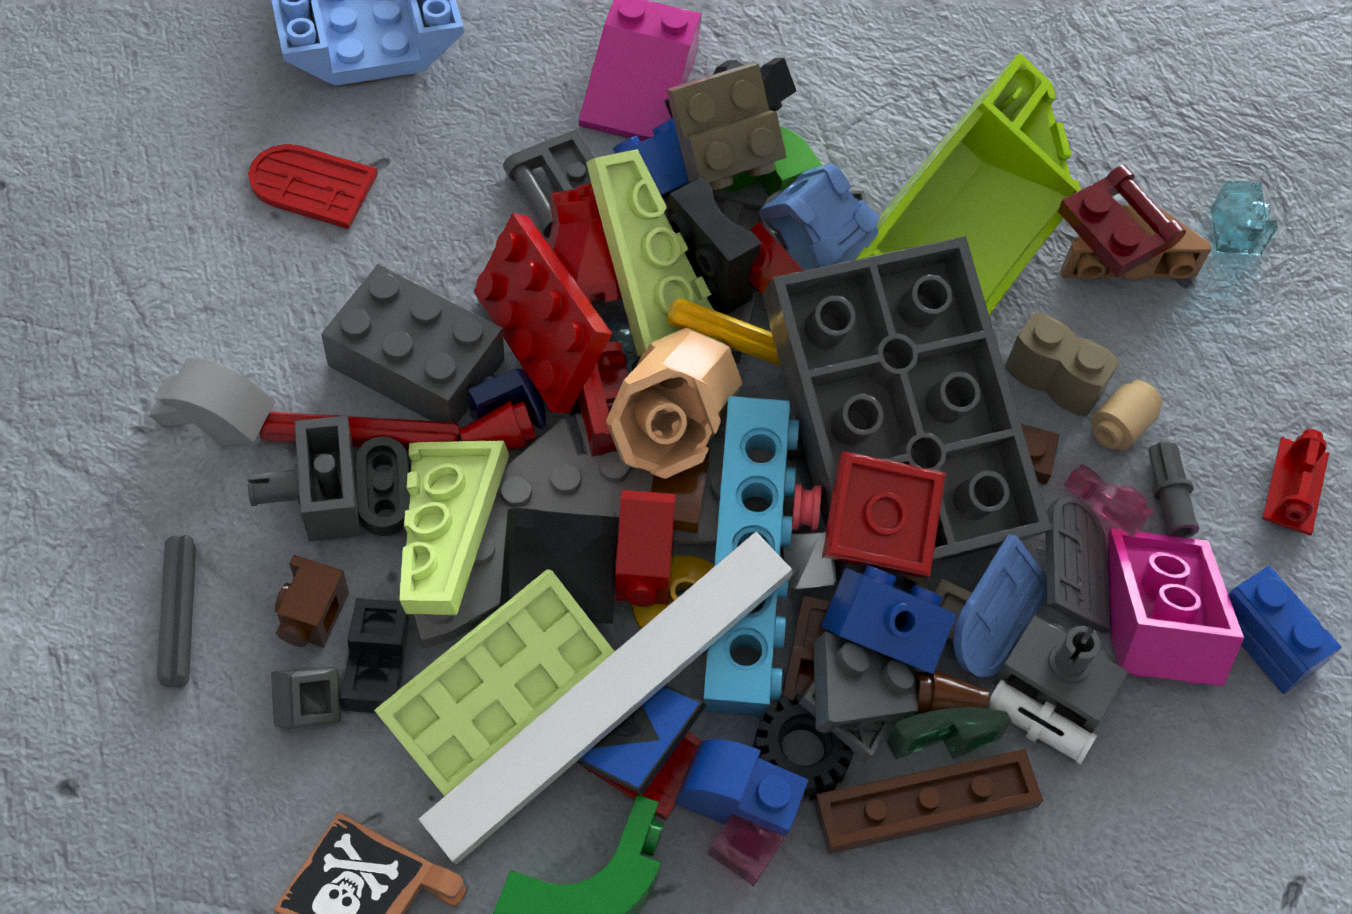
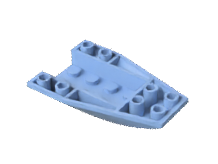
[271,0,464,86]

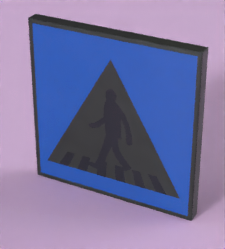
[576,685,706,795]

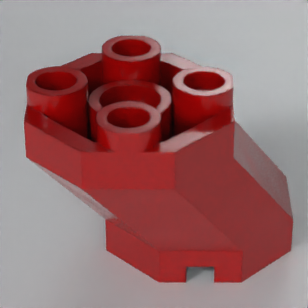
[548,183,622,304]

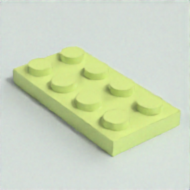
[374,569,615,797]

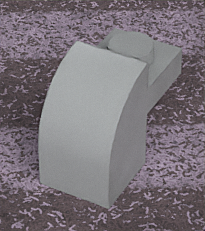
[149,358,275,447]

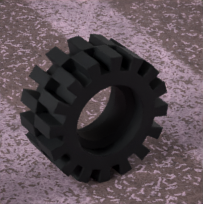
[753,693,854,801]

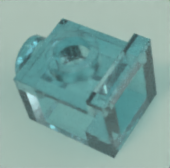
[1211,181,1278,255]

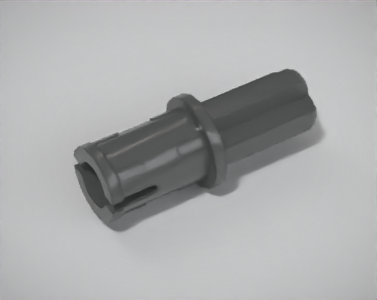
[1148,440,1200,538]

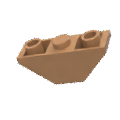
[1061,205,1211,280]

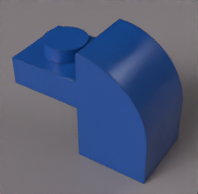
[674,739,808,836]

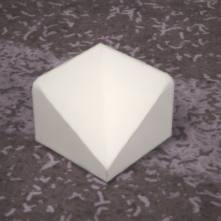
[783,531,836,589]

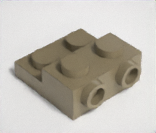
[666,63,787,190]

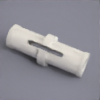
[988,679,1097,765]

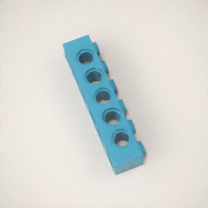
[703,396,799,716]

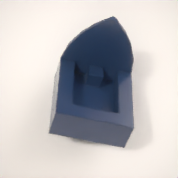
[468,368,546,430]

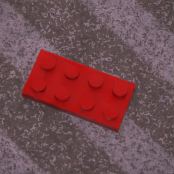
[473,213,612,414]

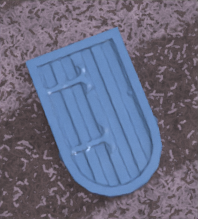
[953,534,1047,677]

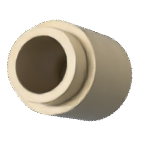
[1091,380,1162,450]

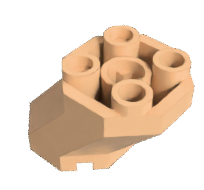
[606,327,742,479]

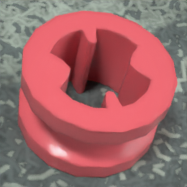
[792,483,821,532]

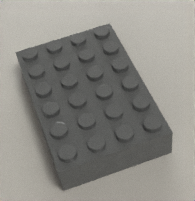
[762,236,1052,580]

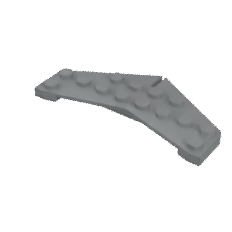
[414,414,821,648]

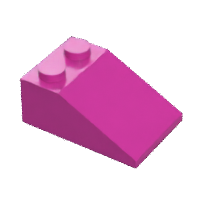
[579,0,702,141]
[1108,528,1244,686]

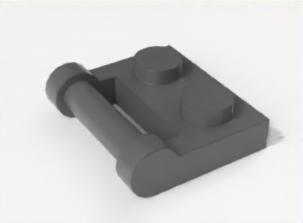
[503,129,594,238]

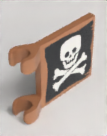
[273,812,467,914]

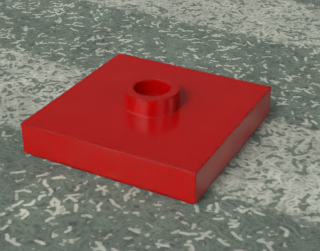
[822,451,946,578]

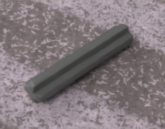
[157,535,196,687]

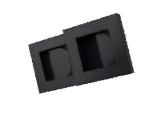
[340,598,409,713]

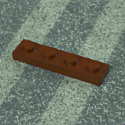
[813,749,1043,854]

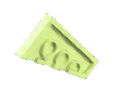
[586,149,713,356]
[399,441,509,615]

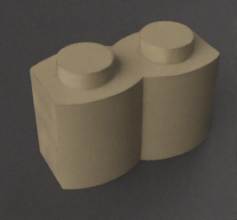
[1005,312,1119,416]

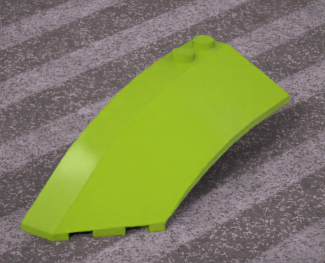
[855,52,1081,315]

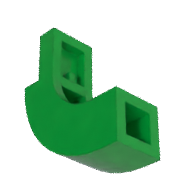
[493,795,664,914]

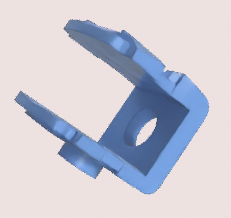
[759,163,880,271]

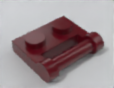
[1058,165,1186,277]

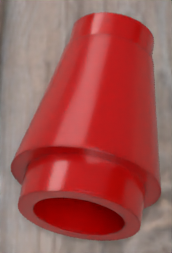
[459,400,537,450]

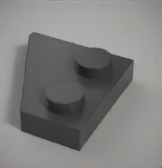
[813,631,918,733]

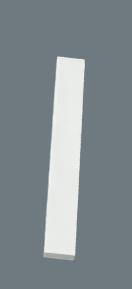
[419,532,793,865]

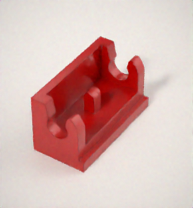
[578,342,628,456]

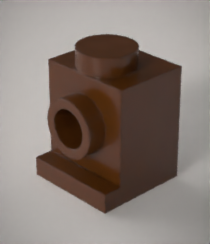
[275,555,349,648]

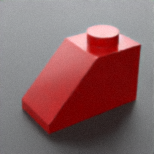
[616,490,676,607]

